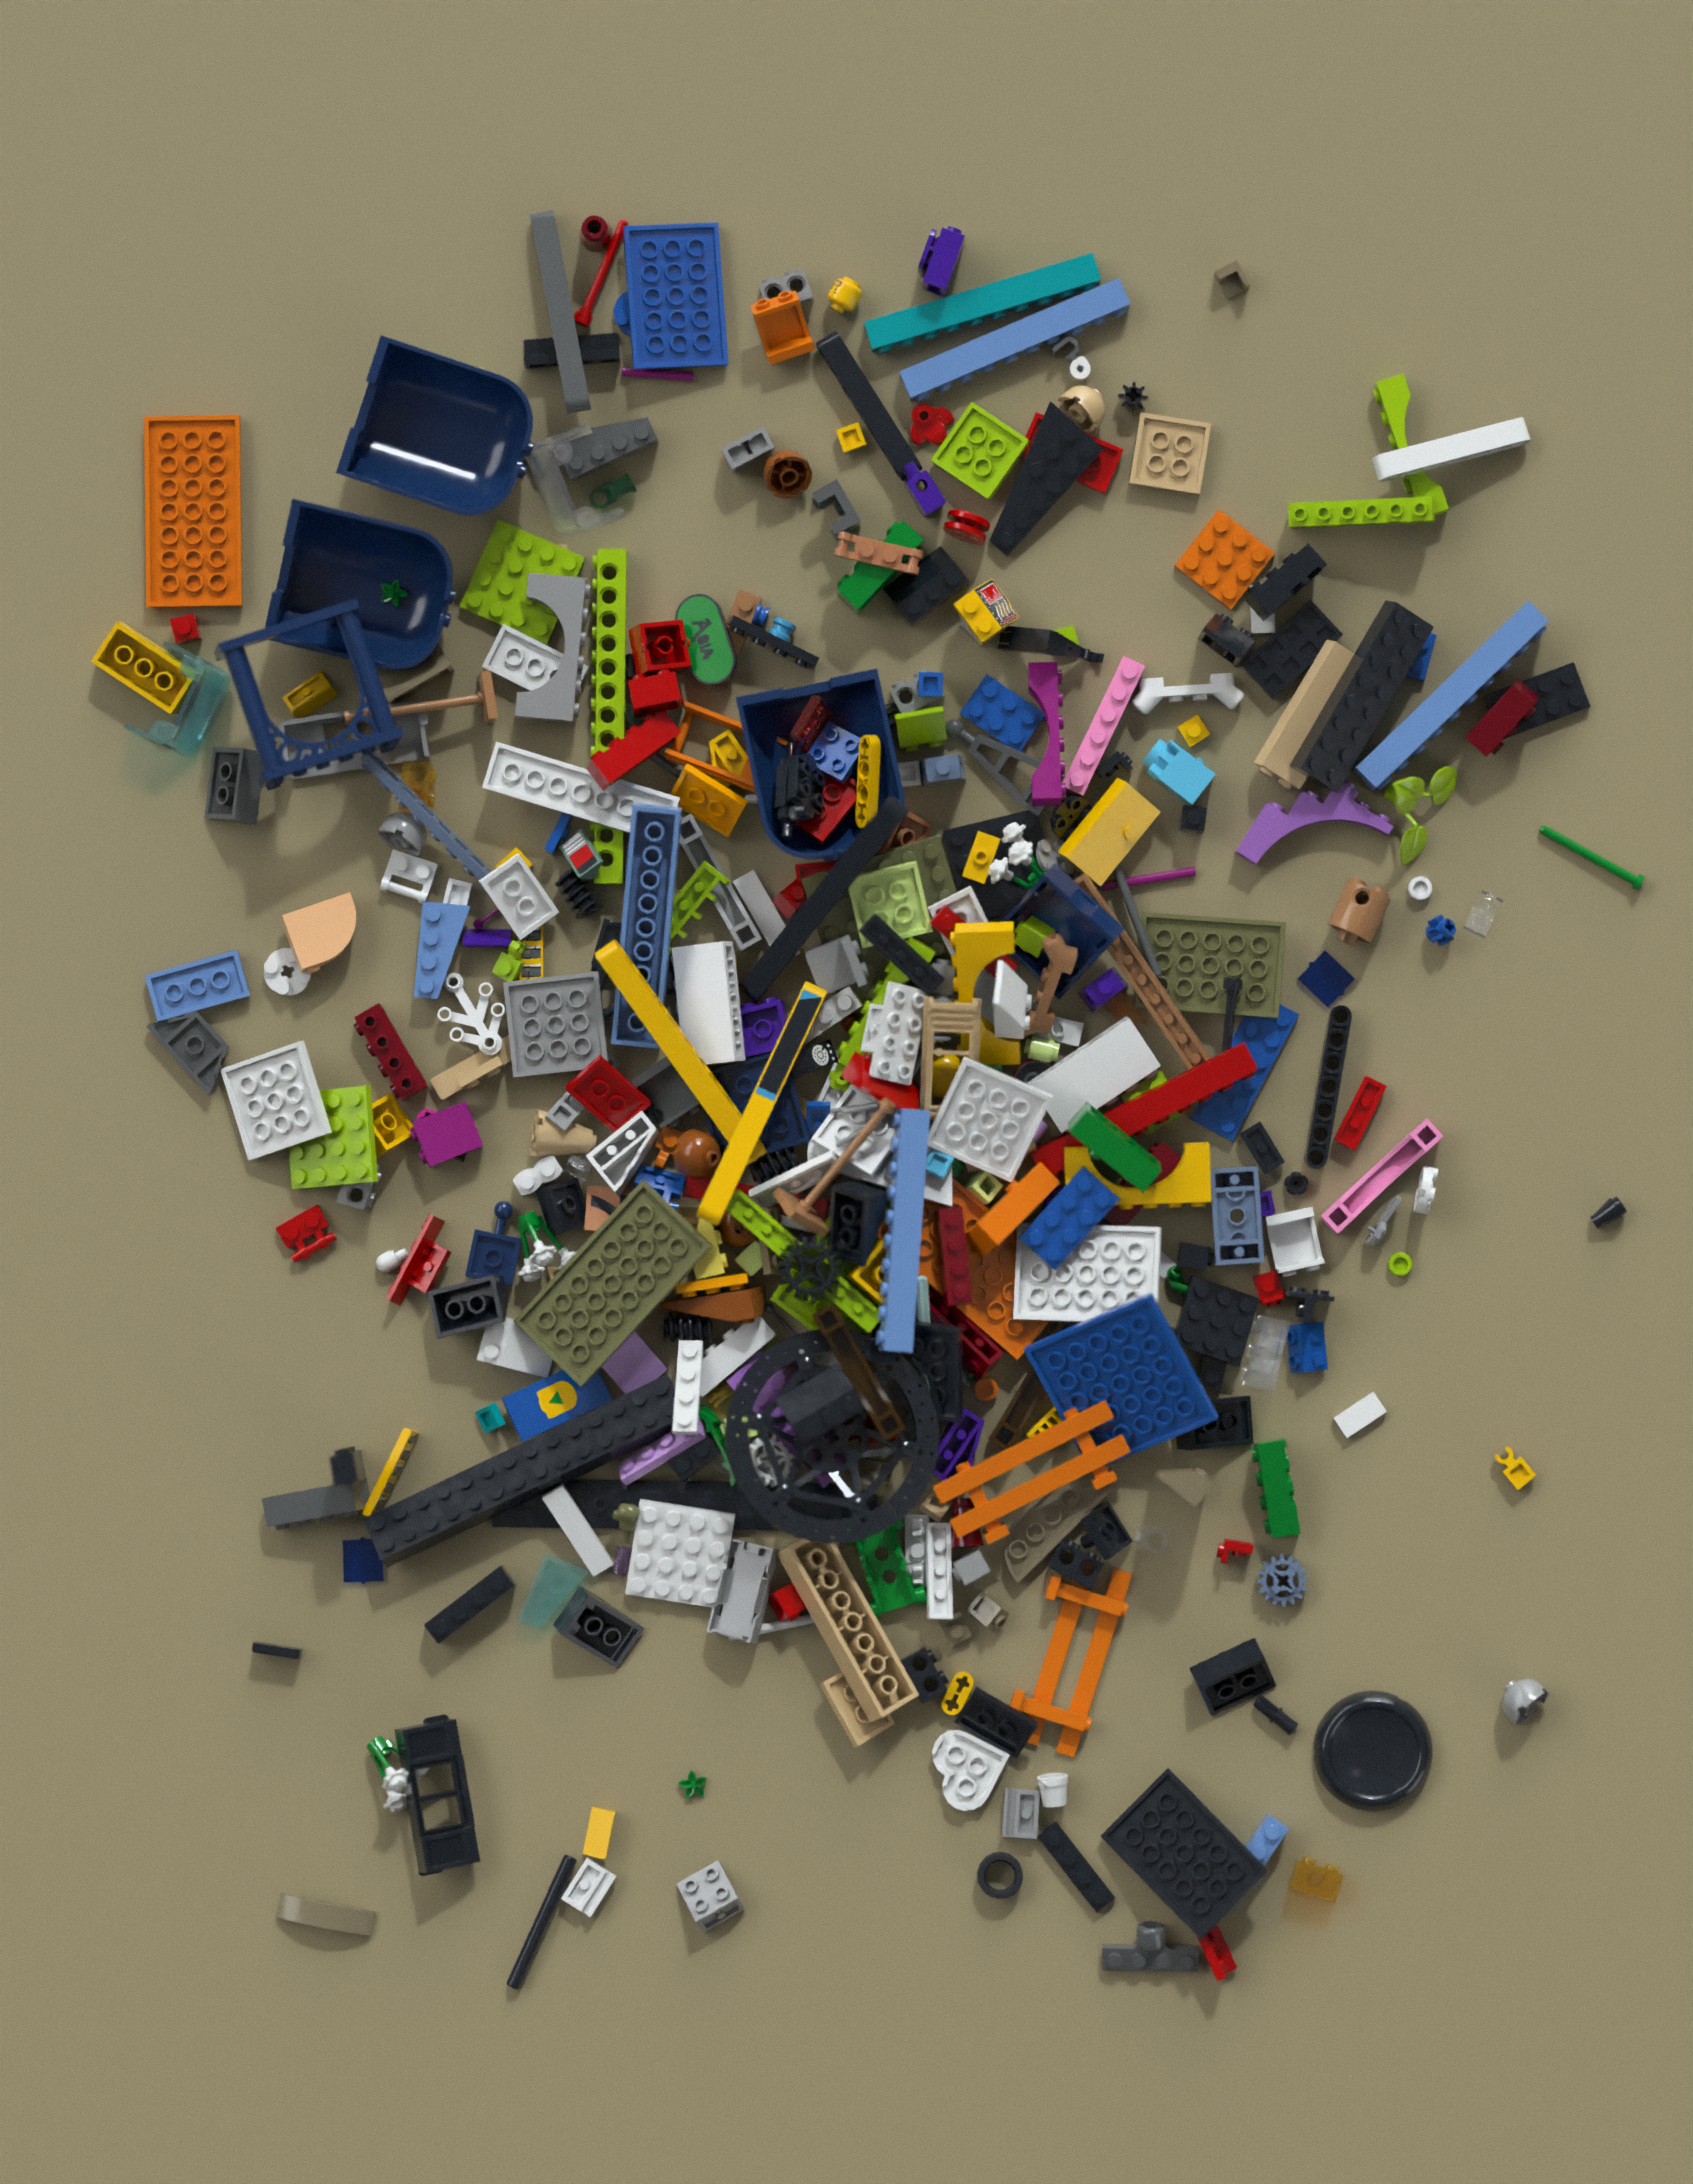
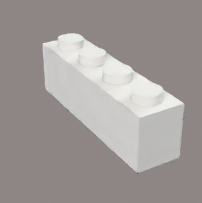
[700,1316,776,1397]

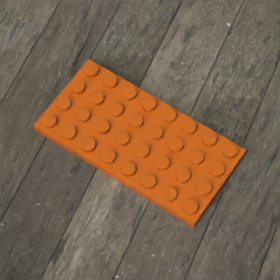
[144,415,243,608]
[876,1177,1050,1360]

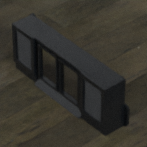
[394,1714,480,1876]

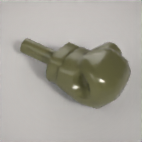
[612,1503,640,1544]

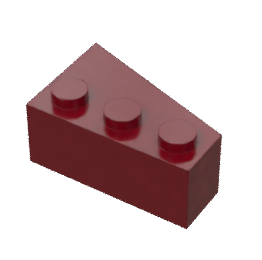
[1465,679,1539,757]

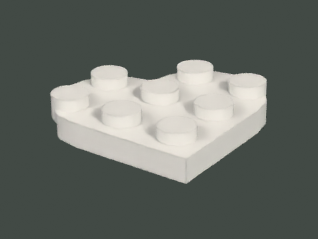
[932,1730,1010,1811]

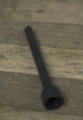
[1218,978,1243,1094]

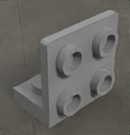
[677,1861,746,1933]

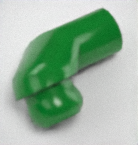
[1166,1266,1188,1295]

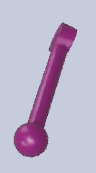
[473,908,500,929]

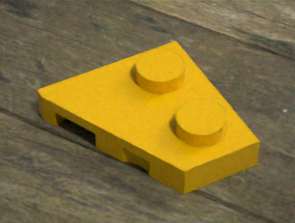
[709,729,748,788]

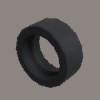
[977,1852,1023,1899]

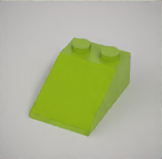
[895,706,947,753]

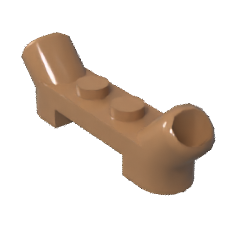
[1024,933,1078,1037]

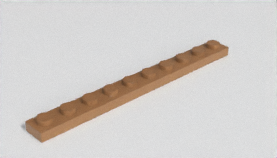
[1073,873,1211,1069]

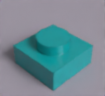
[475,1402,506,1434]

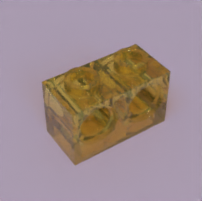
[399,761,437,811]

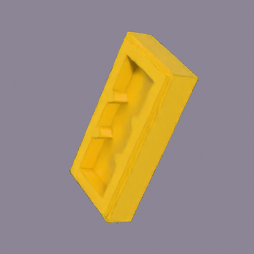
[962,831,1000,884]

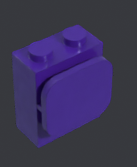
[918,226,965,297]

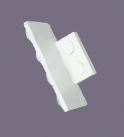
[860,982,929,1085]

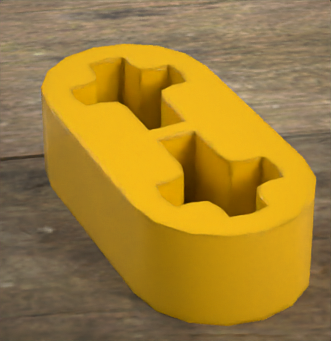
[941,1671,974,1715]

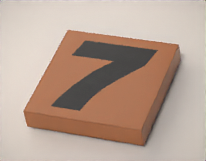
[584,1186,635,1234]

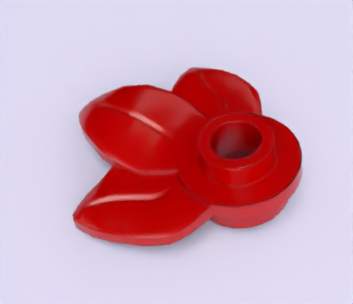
[910,403,955,446]

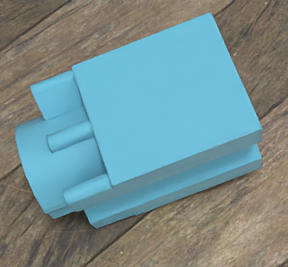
[1141,739,1216,806]

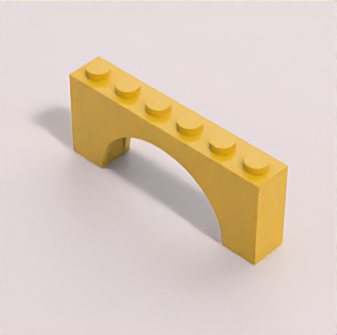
[951,922,1021,1065]
[1064,1142,1211,1209]

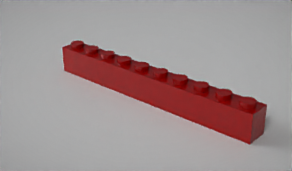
[1031,1041,1258,1178]

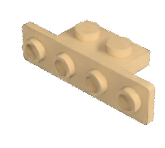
[430,1035,511,1100]

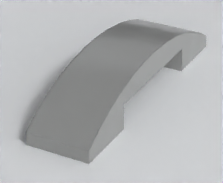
[545,1053,621,1132]

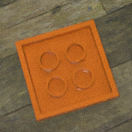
[1174,509,1275,610]

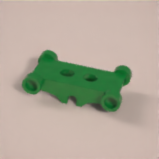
[846,1513,927,1620]

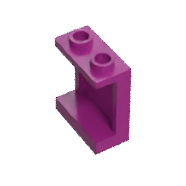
[409,1101,483,1168]

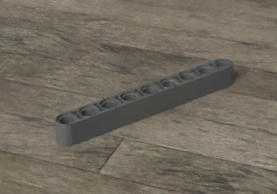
[530,210,591,414]

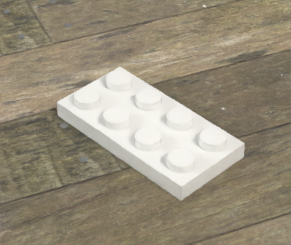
[482,624,589,691]

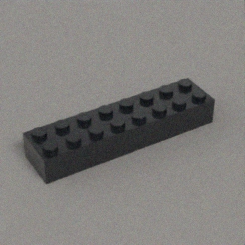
[1289,600,1434,793]

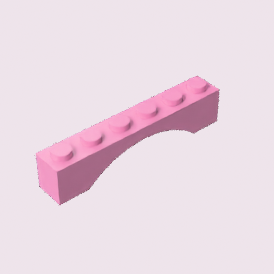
[1063,656,1145,797]
[1319,1119,1443,1234]

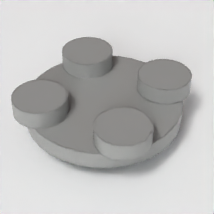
[1036,839,1075,876]

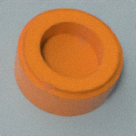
[974,1377,998,1401]

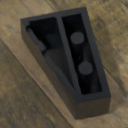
[1245,543,1327,622]

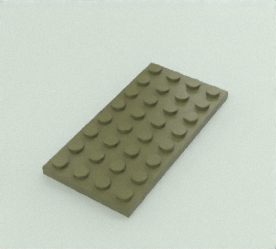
[513,1180,713,1387]

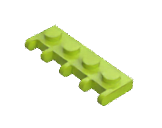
[669,860,731,955]

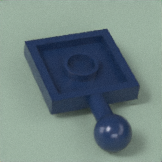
[465,1201,522,1286]

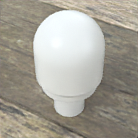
[376,1248,409,1272]

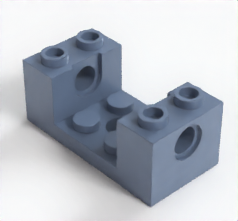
[1210,1166,1264,1265]

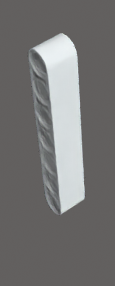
[1372,417,1531,482]

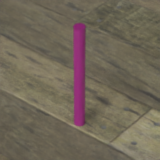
[1101,867,1196,891]

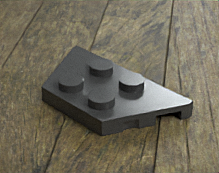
[146,1011,230,1095]

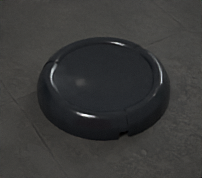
[1313,1691,1433,1811]

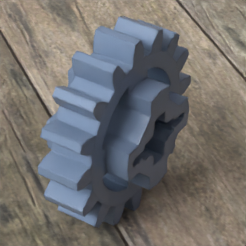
[1256,1554,1309,1607]

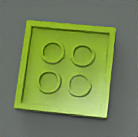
[931,402,1030,501]

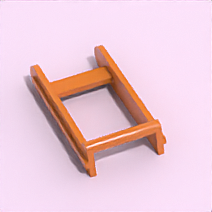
[665,701,789,794]

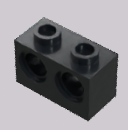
[1047,1539,1104,1589]
[900,1646,949,1704]

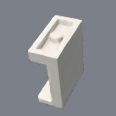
[1264,1207,1325,1277]

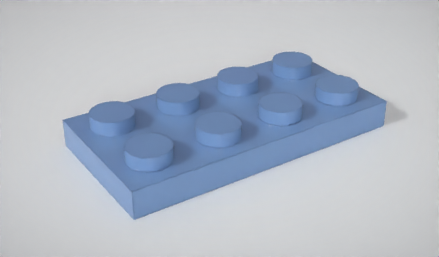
[145,950,251,1022]

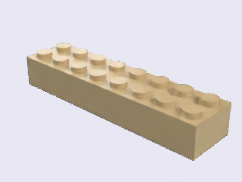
[776,1530,919,1722]

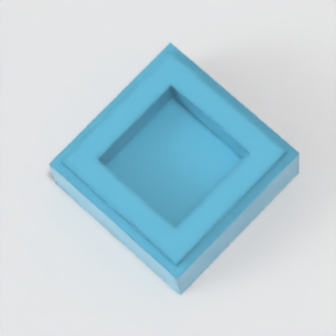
[926,1148,954,1181]

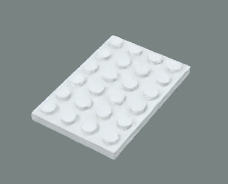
[1013,1223,1162,1322]

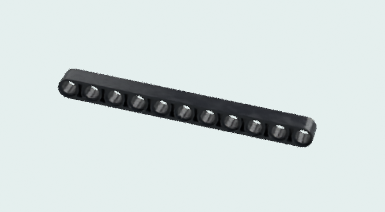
[738,795,910,1002]

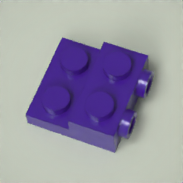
[740,997,788,1058]

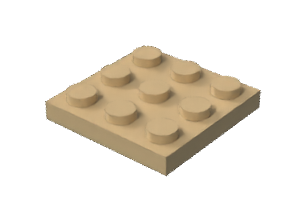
[1129,412,1211,495]

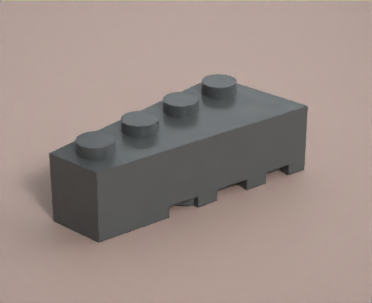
[551,417,658,483]
[262,1478,370,1530]

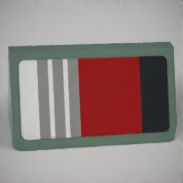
[559,829,603,879]

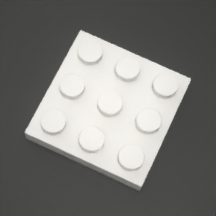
[811,1084,896,1178]

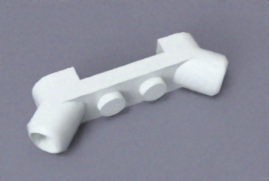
[1132,673,1244,715]

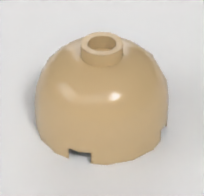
[1058,385,1106,434]

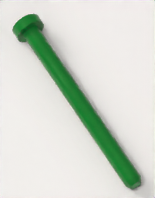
[1539,825,1645,891]

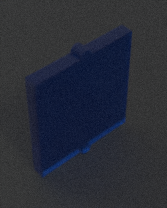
[1298,950,1355,1008]
[343,1537,384,1584]

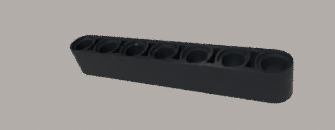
[815,330,923,482]
[1304,1005,1352,1169]

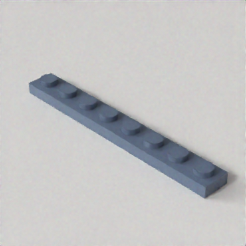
[360,752,492,890]

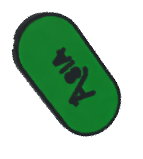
[675,594,738,686]

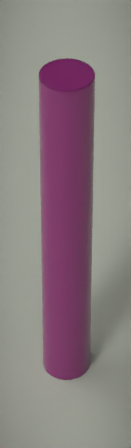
[622,367,694,381]

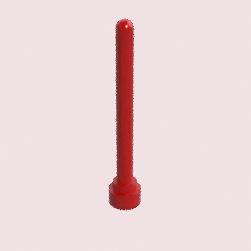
[574,219,628,328]

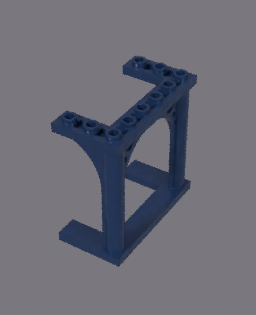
[214,599,403,791]

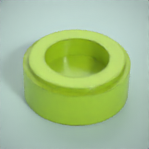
[1388,1252,1412,1276]

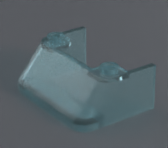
[124,641,230,757]

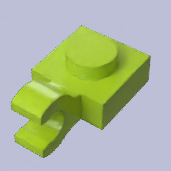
[492,940,527,982]

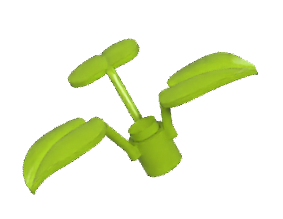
[1385,766,1457,864]

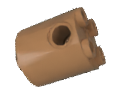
[1328,876,1391,946]

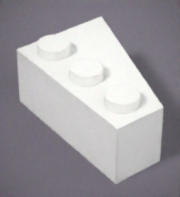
[586,1111,660,1197]

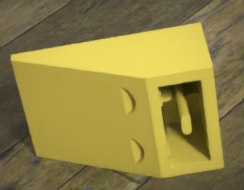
[693,1218,729,1280]

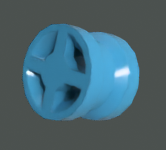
[768,617,796,642]

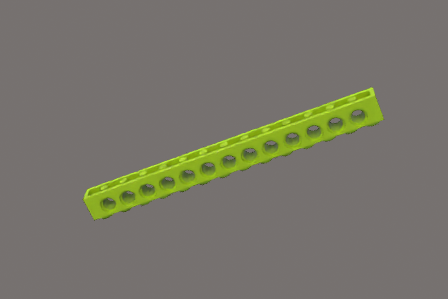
[590,549,627,885]

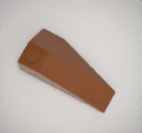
[660,1285,766,1325]

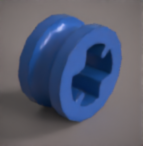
[751,604,770,628]

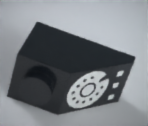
[791,1039,838,1079]

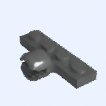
[1102,1921,1199,1972]

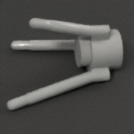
[830,1100,885,1147]

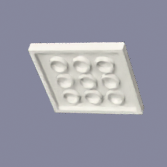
[220,1041,332,1161]
[928,1057,1052,1182]
[625,1499,735,1609]

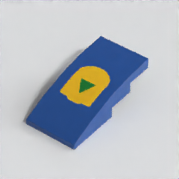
[501,1370,612,1442]

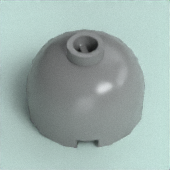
[378,811,427,856]
[1502,1678,1550,1726]

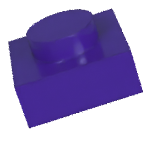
[1260,1190,1276,1217]

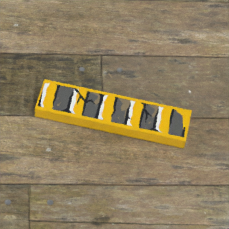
[519,924,544,980]
[362,1428,419,1516]

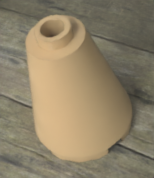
[529,1110,597,1157]

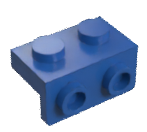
[1286,1322,1328,1373]

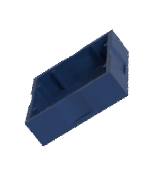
[1001,863,1125,1000]

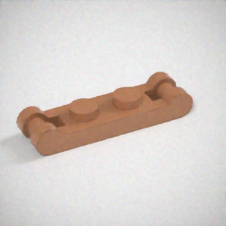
[834,532,923,575]

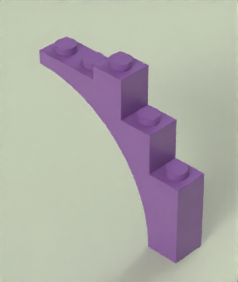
[1235,780,1394,865]

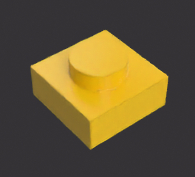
[836,422,866,454]
[1177,714,1210,748]

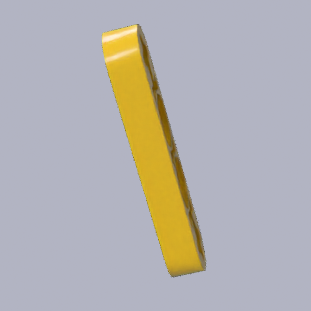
[855,735,881,828]

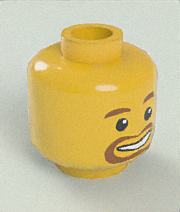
[827,277,862,314]

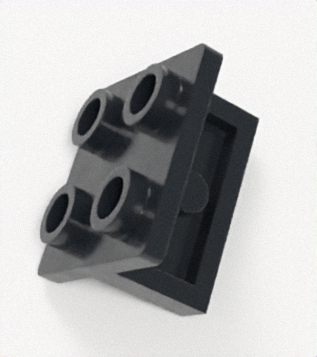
[1283,1287,1335,1323]

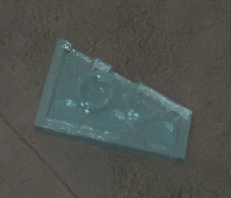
[518,1553,590,1629]

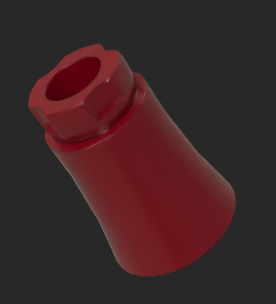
[580,215,613,252]
[951,1498,984,1548]

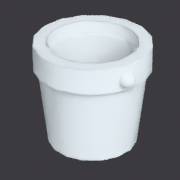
[1037,1773,1068,1807]

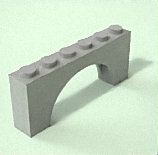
[515,573,591,723]

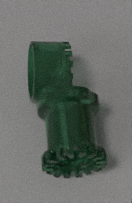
[589,472,637,510]

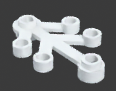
[437,973,506,1055]

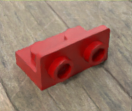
[1196,1925,1237,1981]

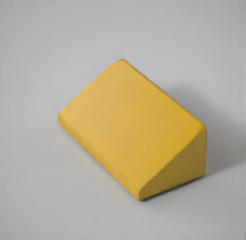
[282,671,337,719]
[583,1806,616,1860]

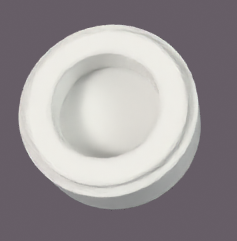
[1408,876,1432,901]

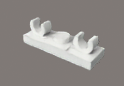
[905,1514,929,1587]

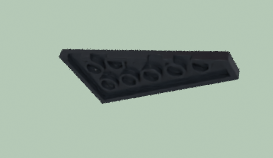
[989,401,1104,556]

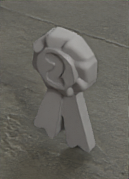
[1365,1195,1402,1246]

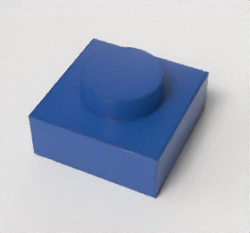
[918,672,943,697]

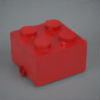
[628,619,691,676]
[628,669,685,718]

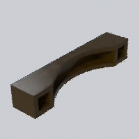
[812,1303,906,1441]
[988,1321,1076,1450]

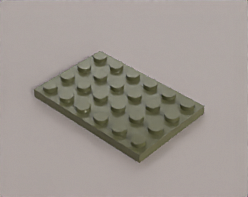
[1135,912,1286,1018]

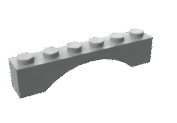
[680,814,762,952]

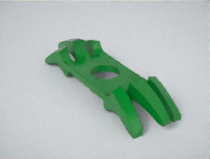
[699,1405,745,1486]

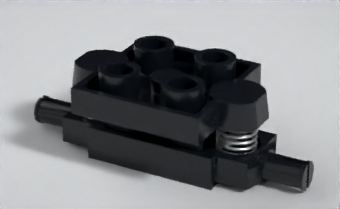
[775,743,825,841]

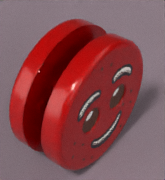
[943,509,990,544]

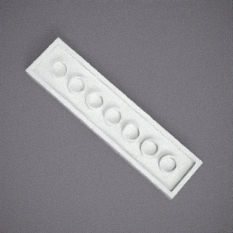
[482,742,680,833]

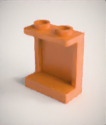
[750,291,815,365]

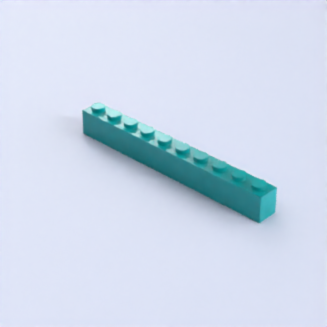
[864,253,1101,354]

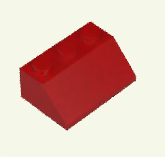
[841,1051,920,1110]

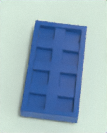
[1019,1166,1120,1270]

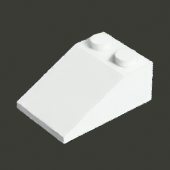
[994,960,1032,1039]
[477,1317,553,1377]

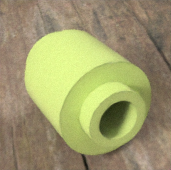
[1024,1035,1060,1063]

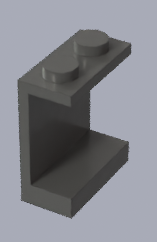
[630,1056,702,1129]

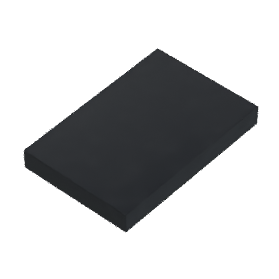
[954,1687,1039,1758]

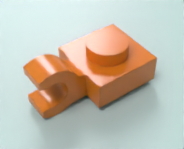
[654,1126,683,1169]

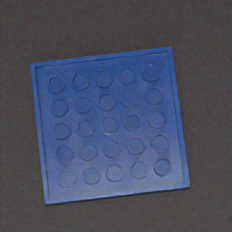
[1024,1292,1218,1466]

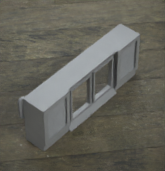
[278,699,431,781]

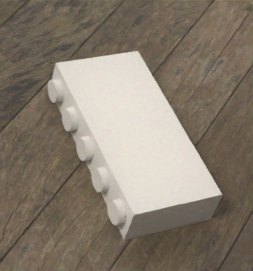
[671,941,746,1065]
[1027,1016,1161,1133]

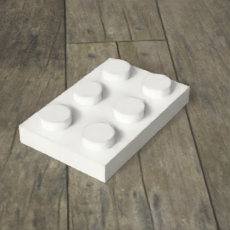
[479,853,559,940]

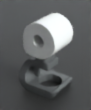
[1051,337,1091,382]

